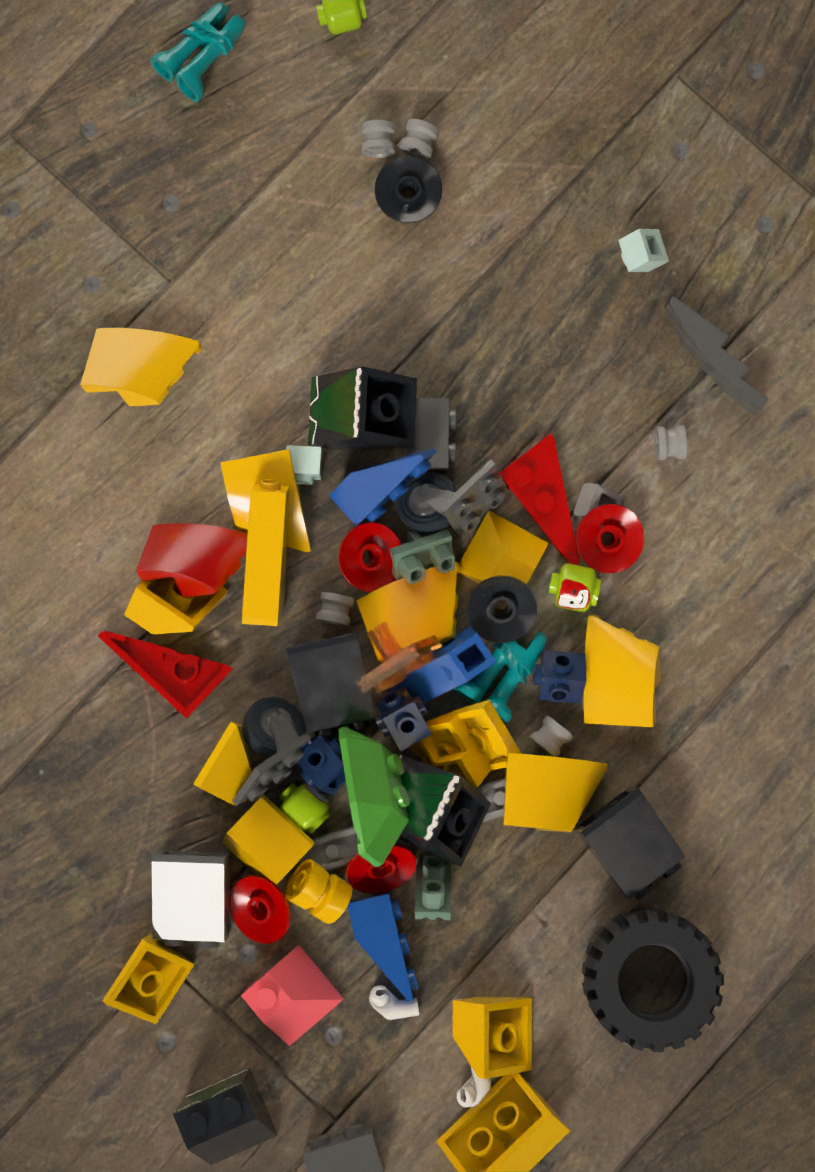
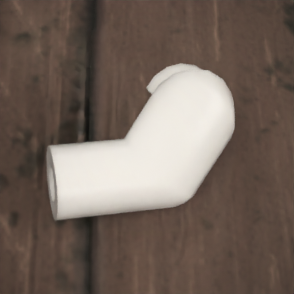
[369,985,420,1020]
[456,1067,491,1108]

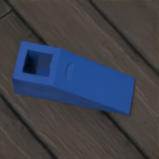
[329,448,437,526]
[384,626,496,703]
[348,891,419,1001]

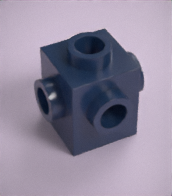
[533,650,587,703]
[375,687,431,751]
[297,735,346,795]

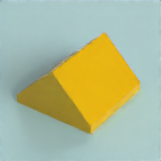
[222,795,315,885]
[102,934,195,1025]

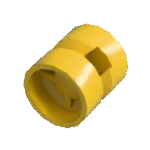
[285,859,353,924]

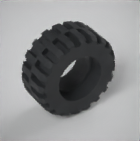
[582,908,724,1052]

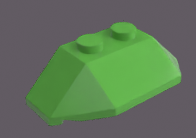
[339,726,409,867]

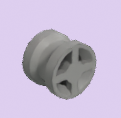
[399,119,439,159]
[362,120,395,158]
[654,425,687,461]
[316,592,355,627]
[529,715,574,757]

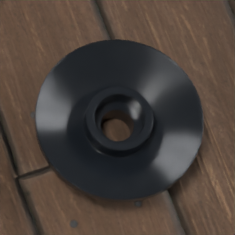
[375,156,442,223]
[466,575,537,643]

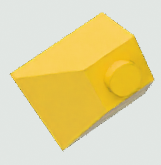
[459,510,549,584]
[124,577,228,634]
[193,722,254,805]
[452,997,532,1079]

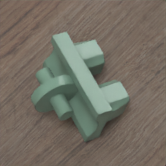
[390,529,455,585]
[415,856,451,920]

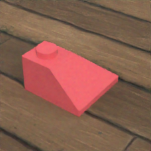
[241,944,344,1046]

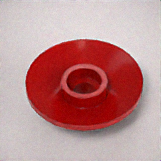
[576,504,644,574]
[338,523,401,592]
[346,843,416,893]
[229,875,291,944]

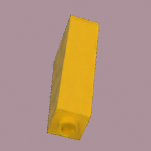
[242,479,289,626]

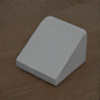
[573,483,624,519]

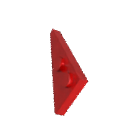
[500,433,580,565]
[98,630,234,719]

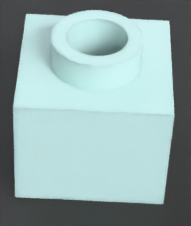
[618,229,669,272]
[286,445,323,485]

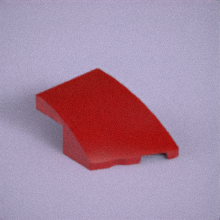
[136,523,248,598]

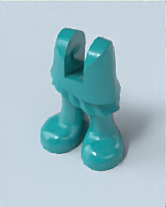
[150,1,246,103]
[453,631,547,725]

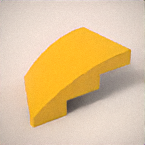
[80,328,203,406]
[220,449,312,552]
[356,561,461,663]
[584,614,661,727]
[408,700,522,788]
[503,753,608,833]

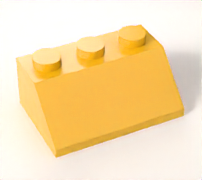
[436,1073,570,1172]

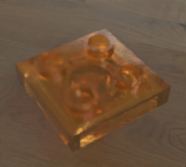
[355,622,442,694]

